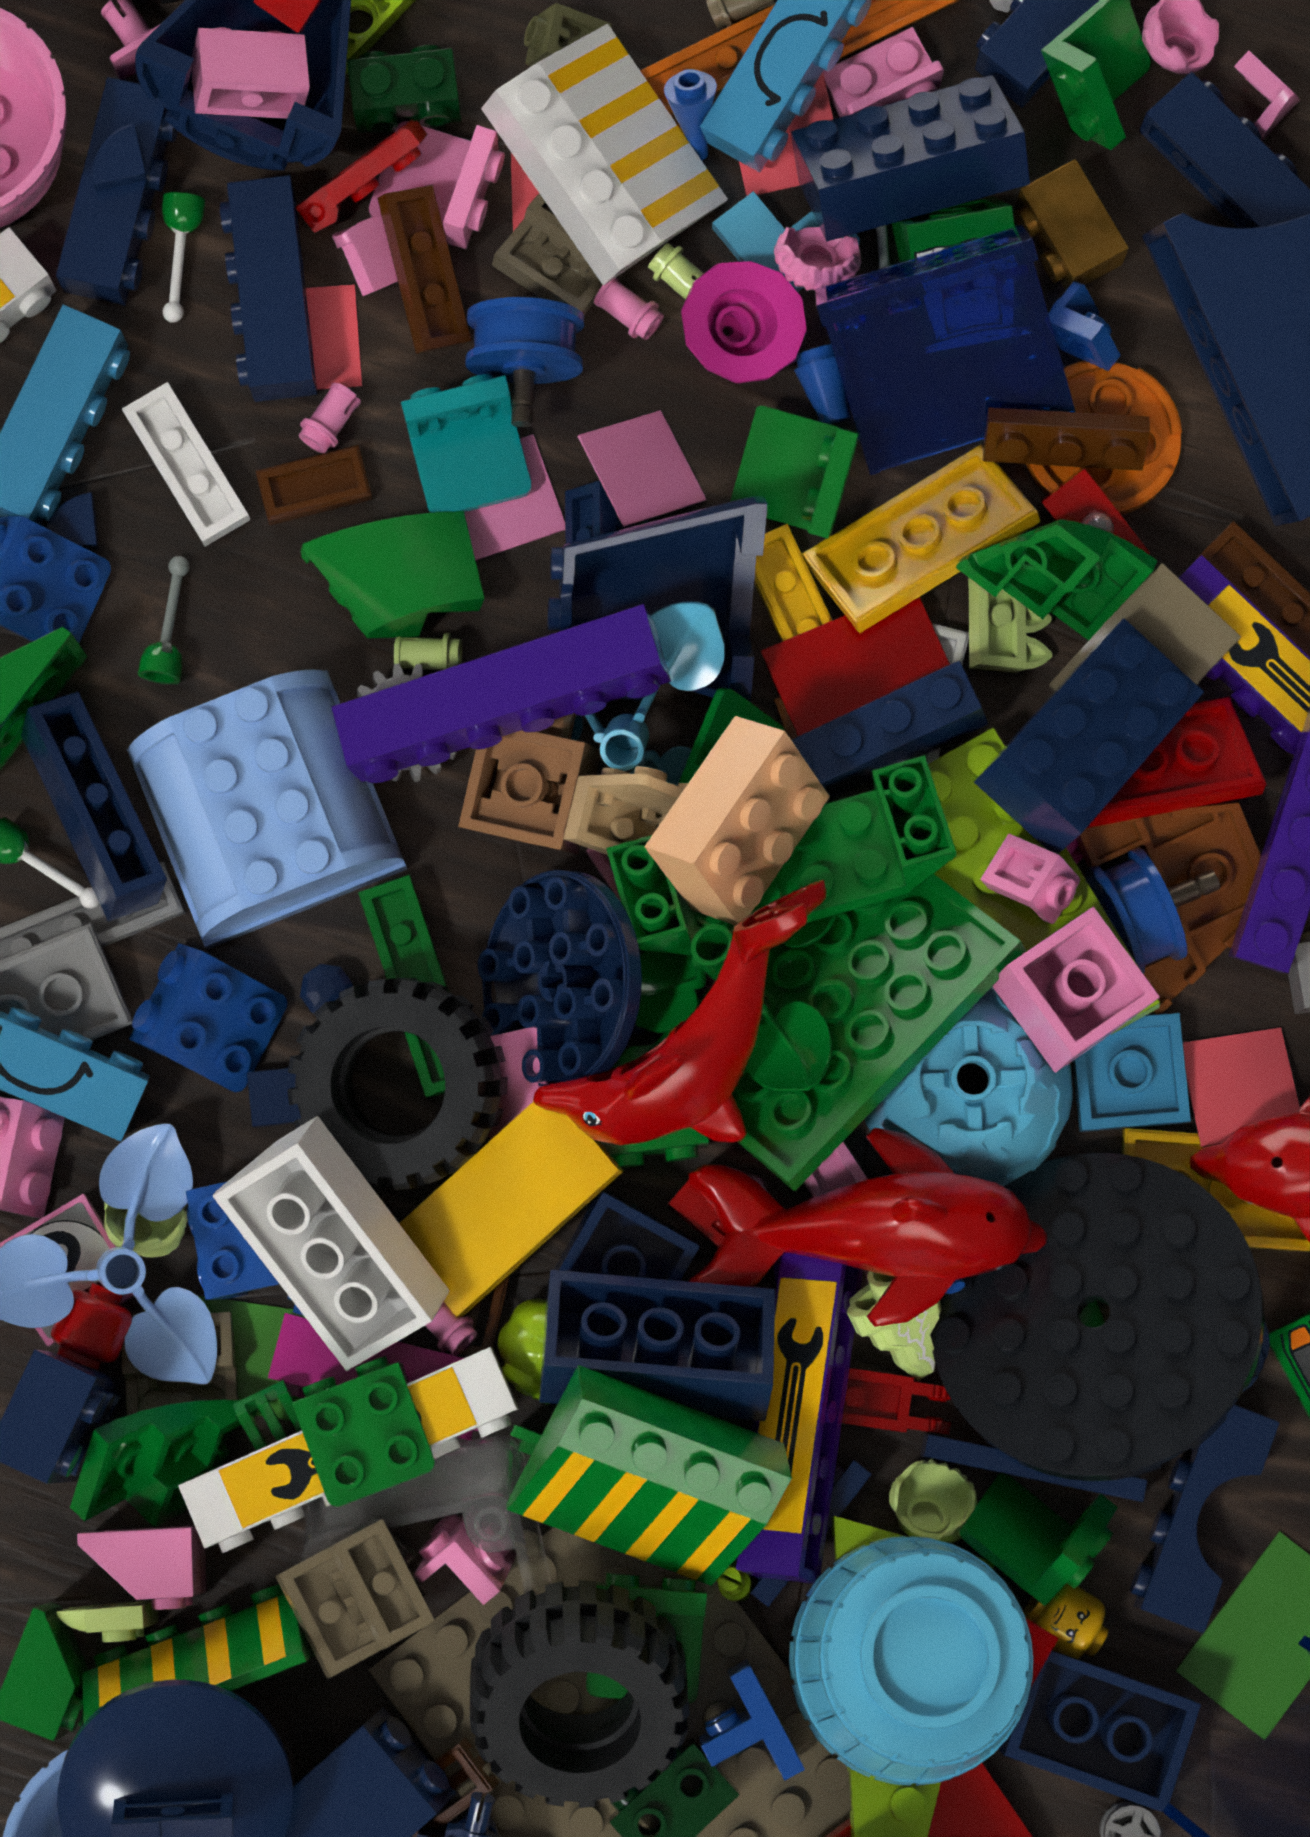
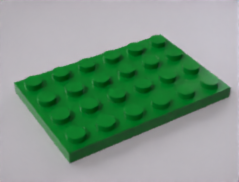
[646,874,1026,1191]

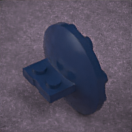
[478,870,645,1086]
[57,1679,293,1837]

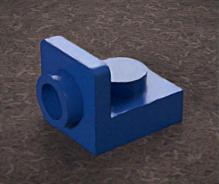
[1044,281,1121,371]

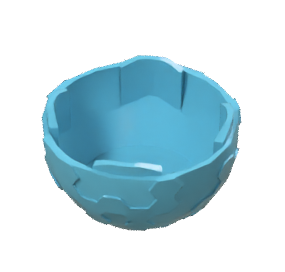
[865,987,1073,1186]

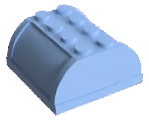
[127,669,407,950]

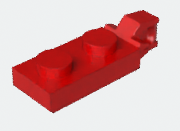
[295,119,428,233]

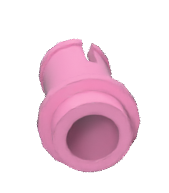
[594,278,664,340]
[299,382,361,454]
[425,1302,477,1356]

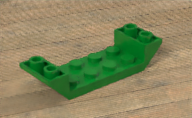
[606,755,957,955]

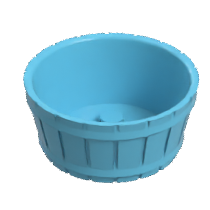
[789,1536,1034,1786]

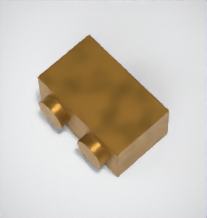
[1014,159,1129,291]

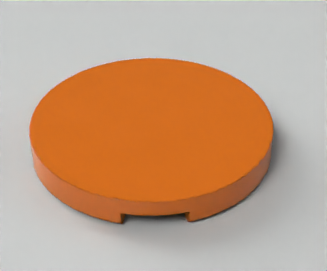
[1026,360,1182,515]

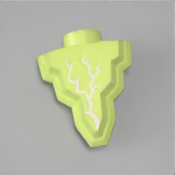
[847,1271,941,1381]

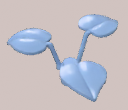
[0,1124,217,1384]

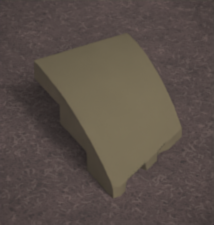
[1049,563,1241,691]

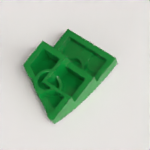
[300,511,484,638]
[956,520,1158,641]
[70,1399,258,1527]

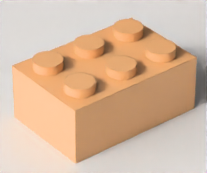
[644,716,830,926]

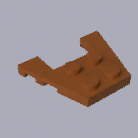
[1076,802,1261,1015]

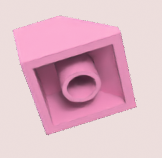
[992,906,1160,1073]
[77,1525,207,1610]

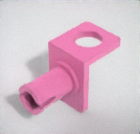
[101,0,160,80]

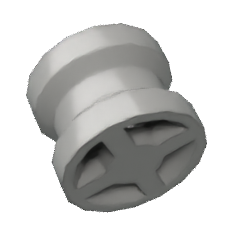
[1099,1801,1161,1837]

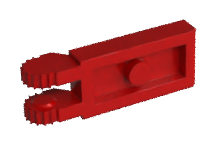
[842,1368,952,1435]

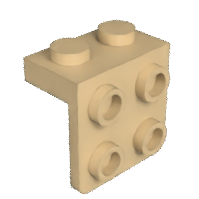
[564,766,688,855]

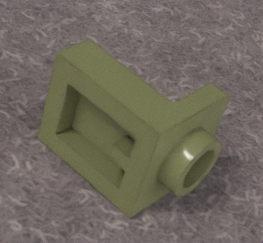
[524,3,612,66]

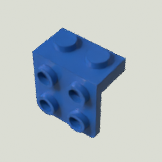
[0,516,111,643]
[129,943,287,1092]
[186,1181,280,1300]

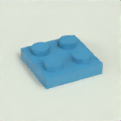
[1072,1013,1191,1132]

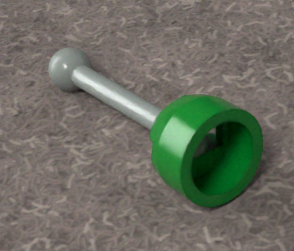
[138,556,190,684]

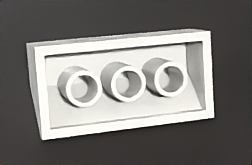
[213,1116,450,1371]

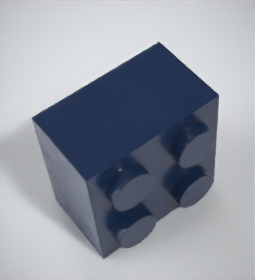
[547,1188,700,1285]

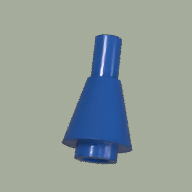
[664,69,717,160]

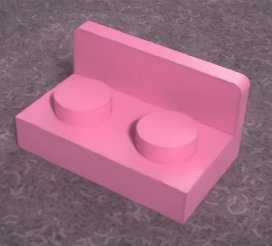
[823,27,944,118]

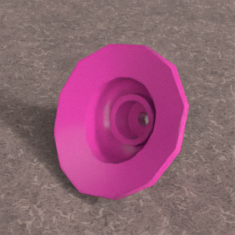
[681,261,807,384]

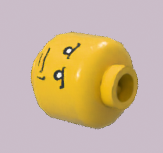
[1023,1583,1109,1659]

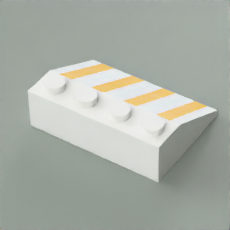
[481,24,728,286]

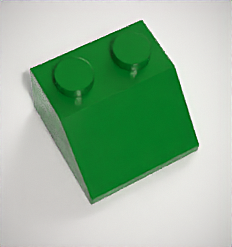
[0,1602,89,1741]

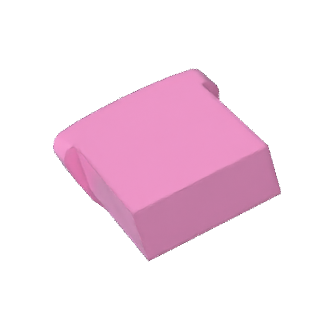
[1234,51,1300,141]
[332,214,398,296]

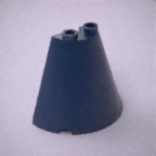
[135,0,351,170]
[548,496,767,703]

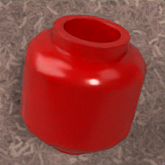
[51,1283,133,1370]

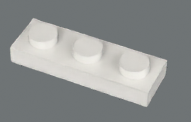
[122,382,250,547]

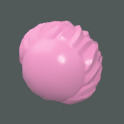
[1142,0,1219,74]
[774,227,861,291]

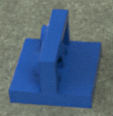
[699,1659,805,1781]

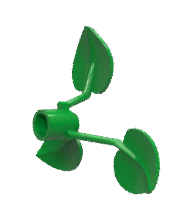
[635,915,835,1091]

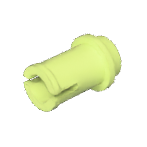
[648,243,704,300]
[394,633,462,670]

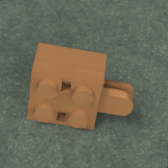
[458,713,601,855]

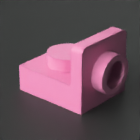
[980,834,1080,924]

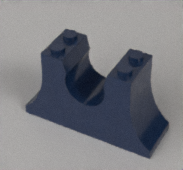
[1142,213,1310,526]

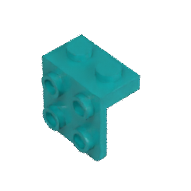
[401,374,532,513]

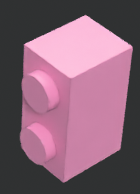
[191,27,310,119]

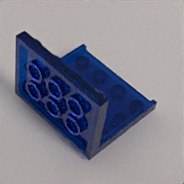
[815,225,1076,475]

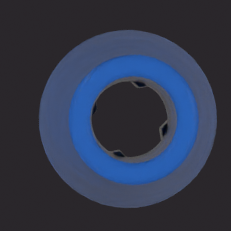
[794,344,851,425]

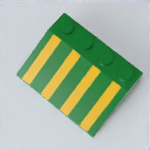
[506,1365,792,1586]
[82,1584,315,1723]

